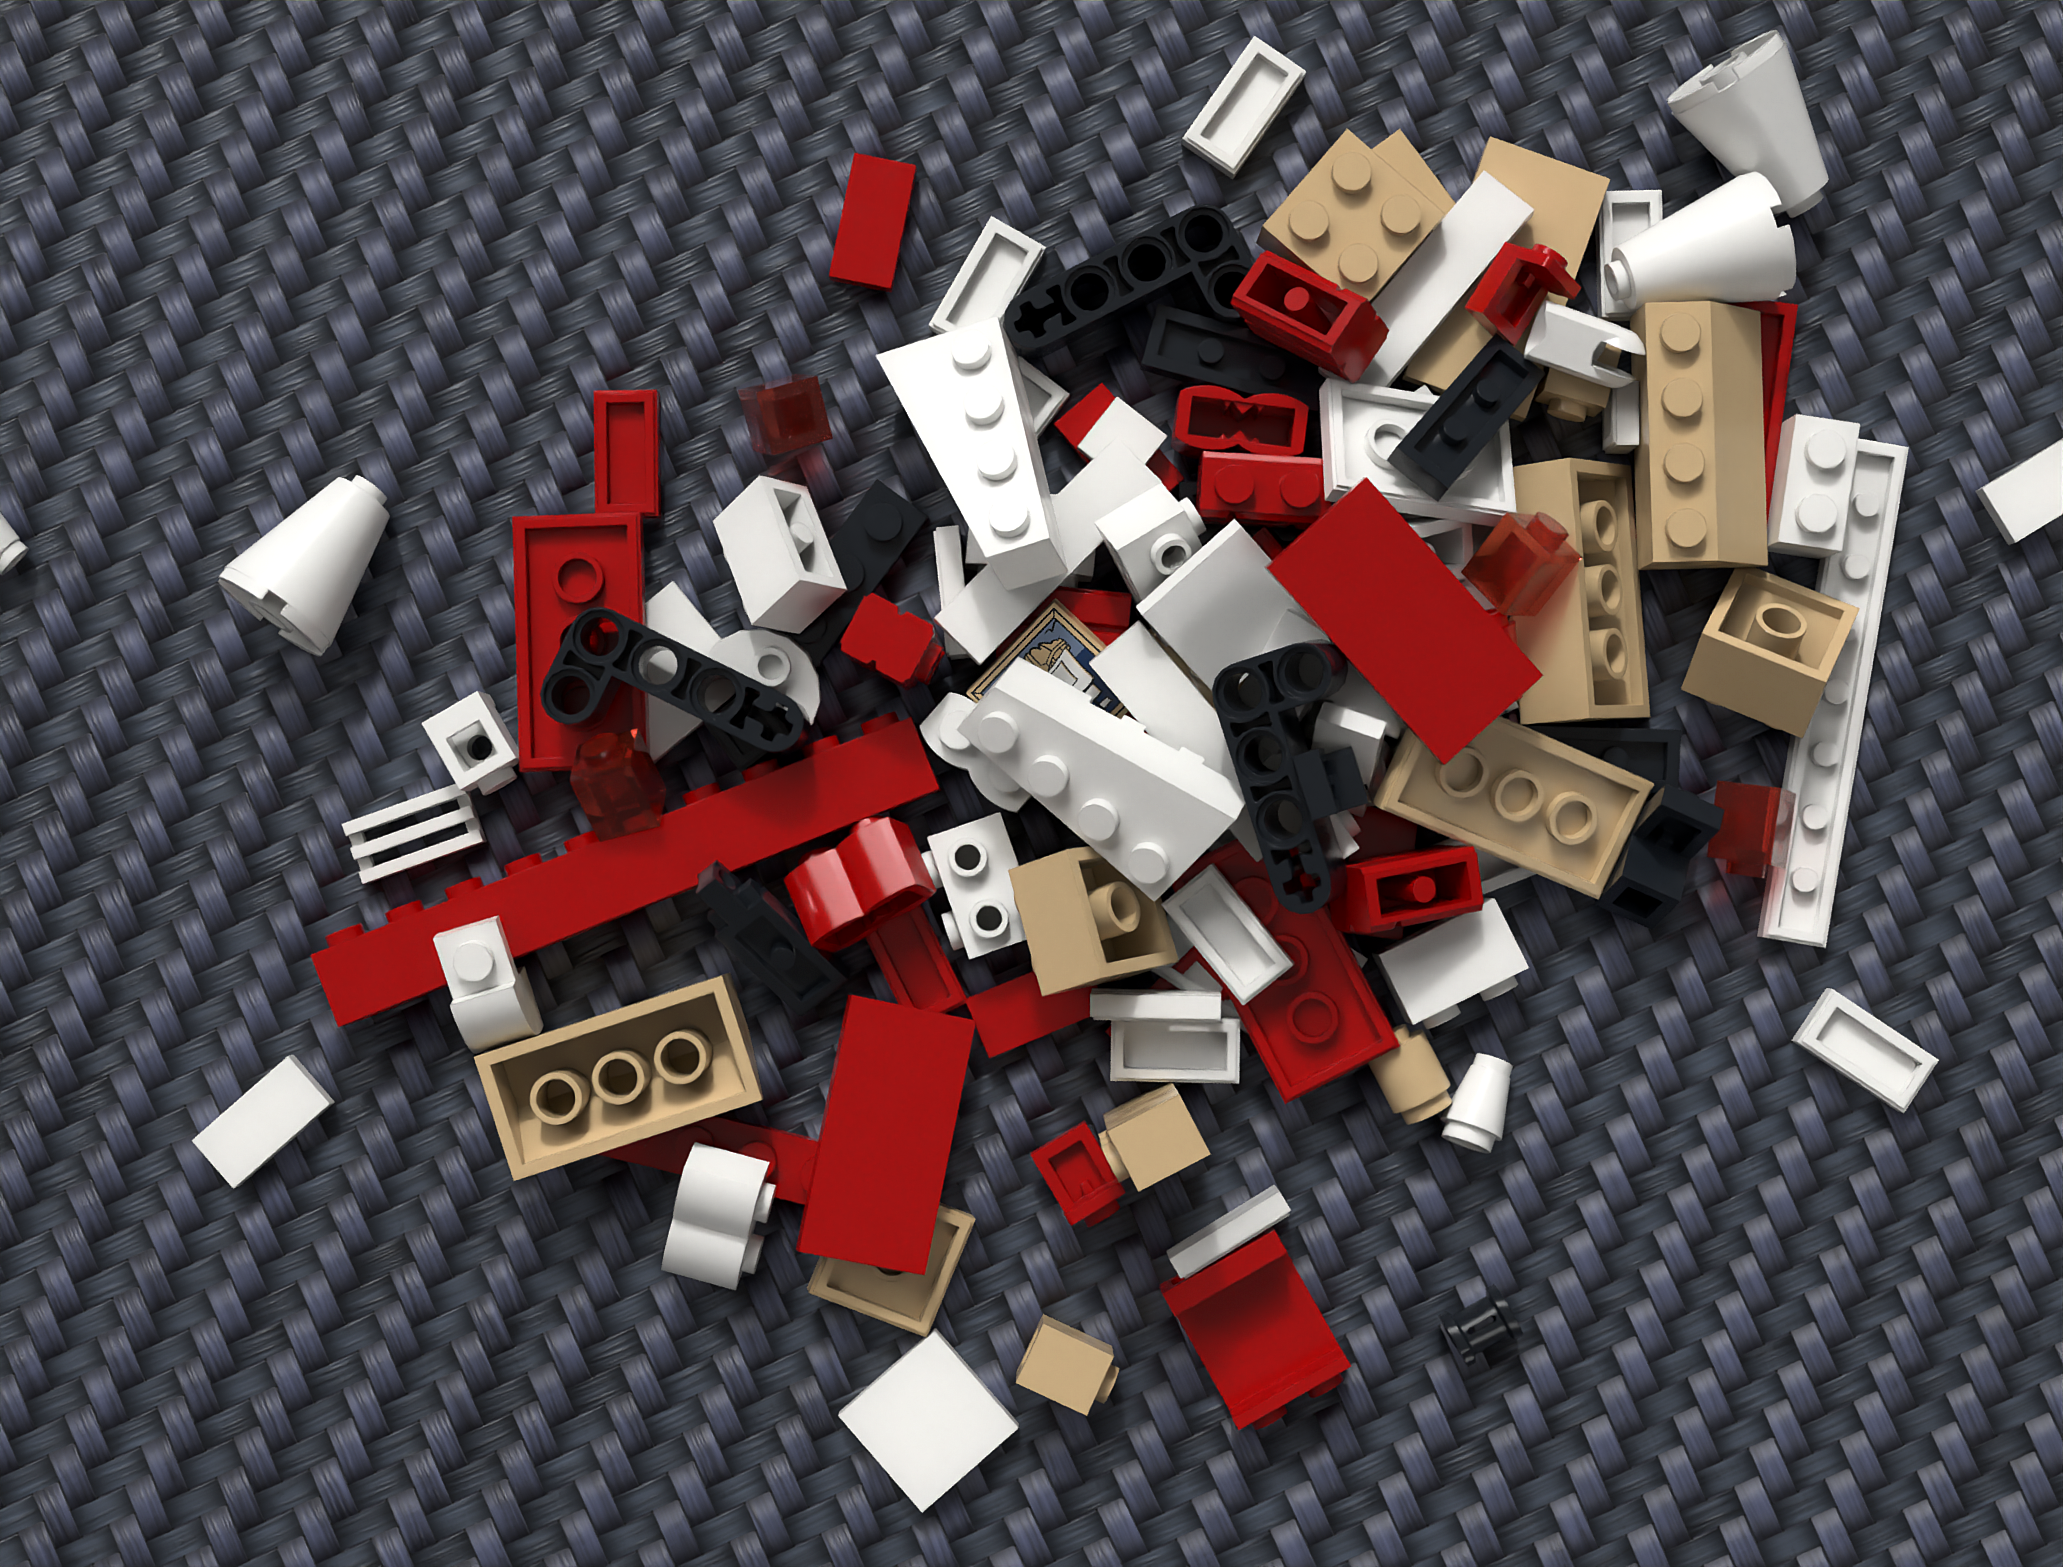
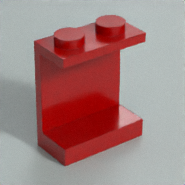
[1160,1226,1351,1430]

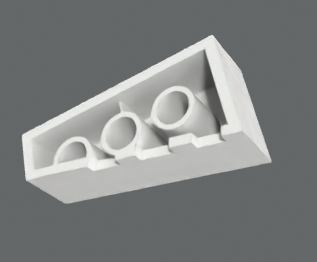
[876,316,1068,591]
[956,656,1245,902]

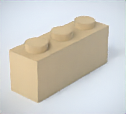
[1098,1082,1210,1192]

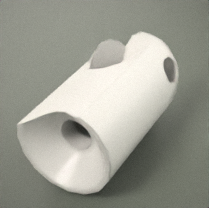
[1524,300,1646,388]

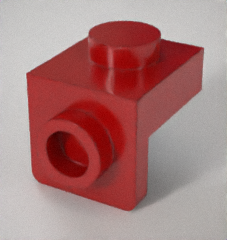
[1464,242,1581,346]
[1030,1120,1126,1227]

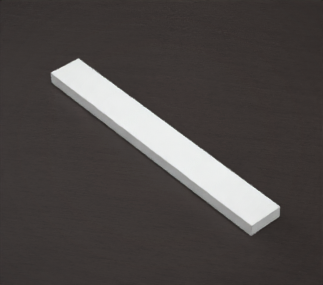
[1757,438,1909,948]

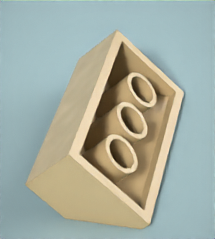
[1630,301,1768,570]
[1503,458,1650,725]
[474,972,763,1181]

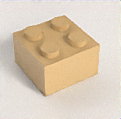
[1256,129,1446,303]
[1008,846,1179,996]

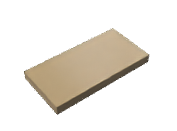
[1402,136,1610,422]
[1372,715,1654,900]

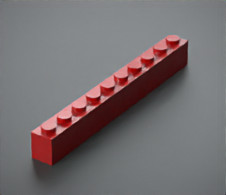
[310,711,941,1027]

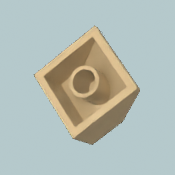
[1681,567,1860,738]

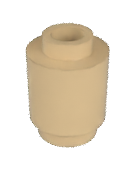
[1368,1024,1452,1125]

